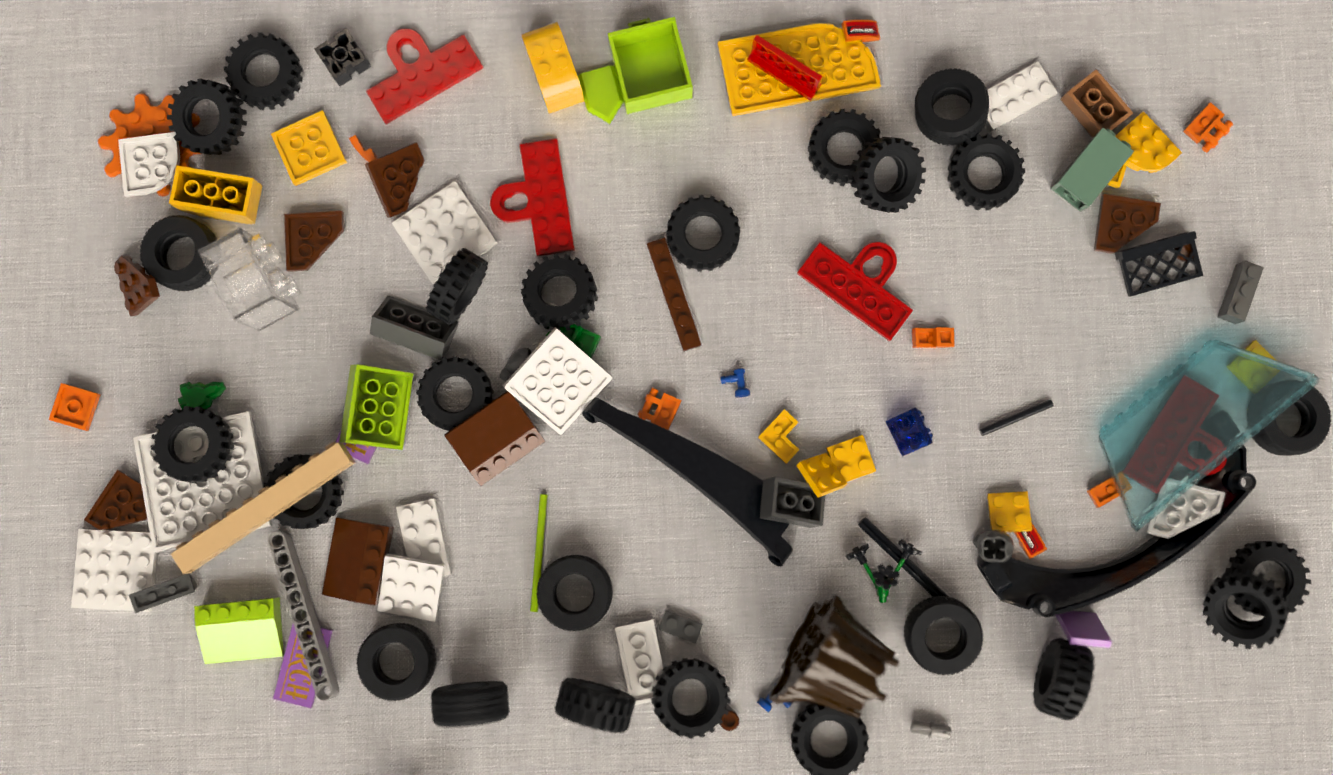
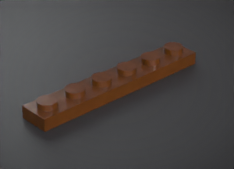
[647,237,702,352]

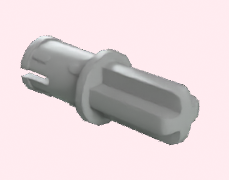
[910,721,951,740]

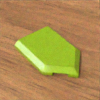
[578,66,623,124]

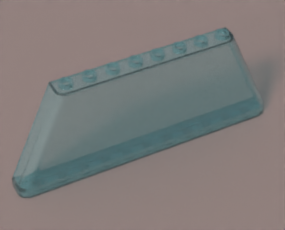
[1098,340,1320,532]

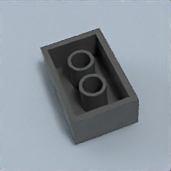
[760,477,825,528]

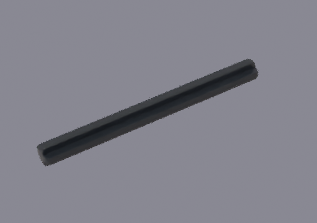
[858,518,949,597]

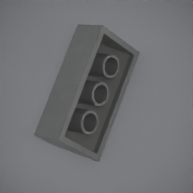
[370,296,459,360]

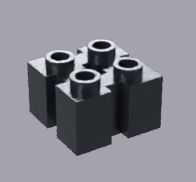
[314,29,371,86]

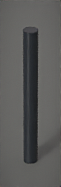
[979,400,1054,436]

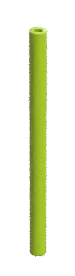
[530,494,548,612]

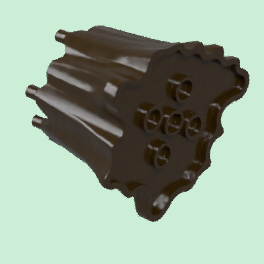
[769,595,899,719]

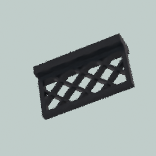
[1115,231,1203,297]

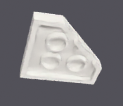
[1148,478,1225,539]

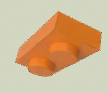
[1087,472,1132,508]

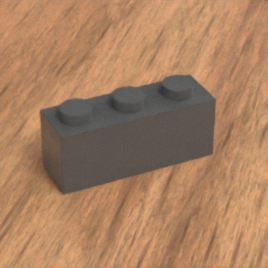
[1217,260,1264,324]

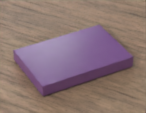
[1056,611,1112,648]

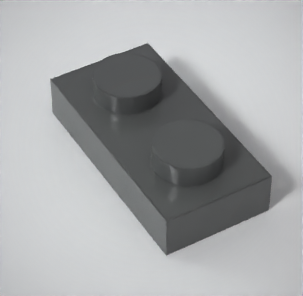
[659,611,703,643]

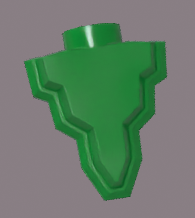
[178,382,226,410]

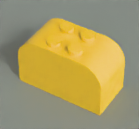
[521,22,584,114]
[169,166,262,224]

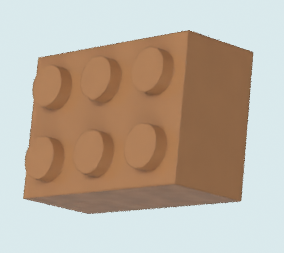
[1060,69,1133,138]

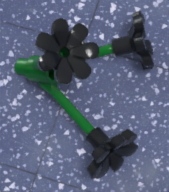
[845,539,923,603]

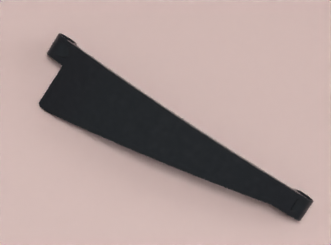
[582,398,793,567]

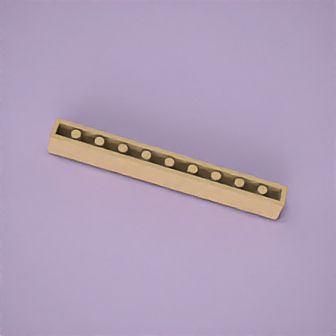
[171,442,356,574]

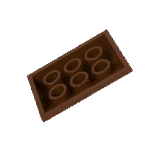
[444,391,545,486]
[322,517,394,606]

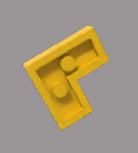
[758,409,799,464]

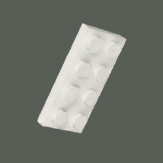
[986,62,1058,132]
[396,498,452,576]
[615,619,664,705]

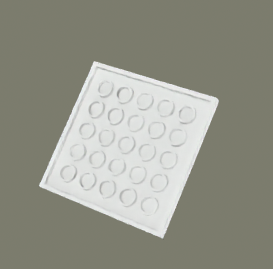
[133,411,272,552]

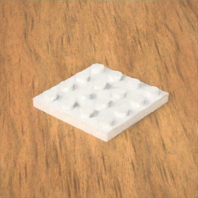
[392,181,498,285]
[503,327,613,435]
[71,529,157,612]

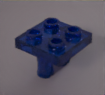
[885,407,933,456]

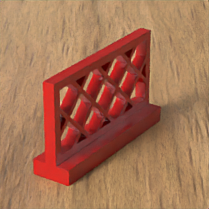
[747,35,822,101]

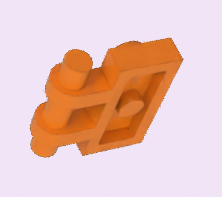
[1183,102,1233,152]
[637,388,682,430]

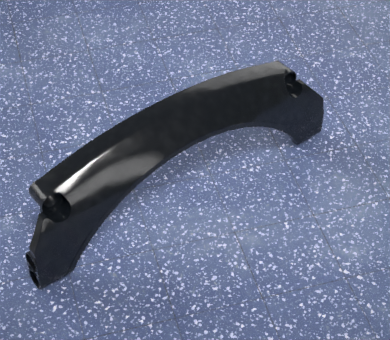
[977,411,1256,617]

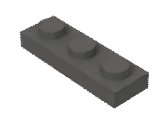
[129,574,195,614]

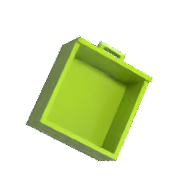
[608,17,693,114]

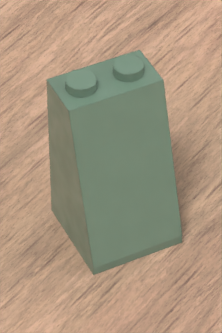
[1050,128,1134,212]

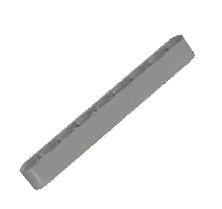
[268,531,339,701]

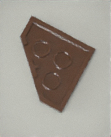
[365,142,424,218]
[1094,194,1161,254]
[284,211,344,272]
[114,255,160,316]
[84,470,148,531]

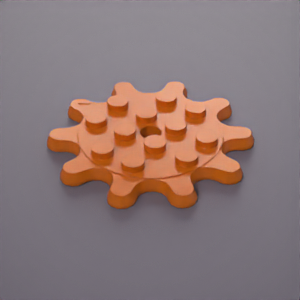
[98,94,200,197]

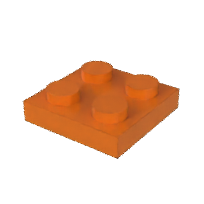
[49,383,101,431]

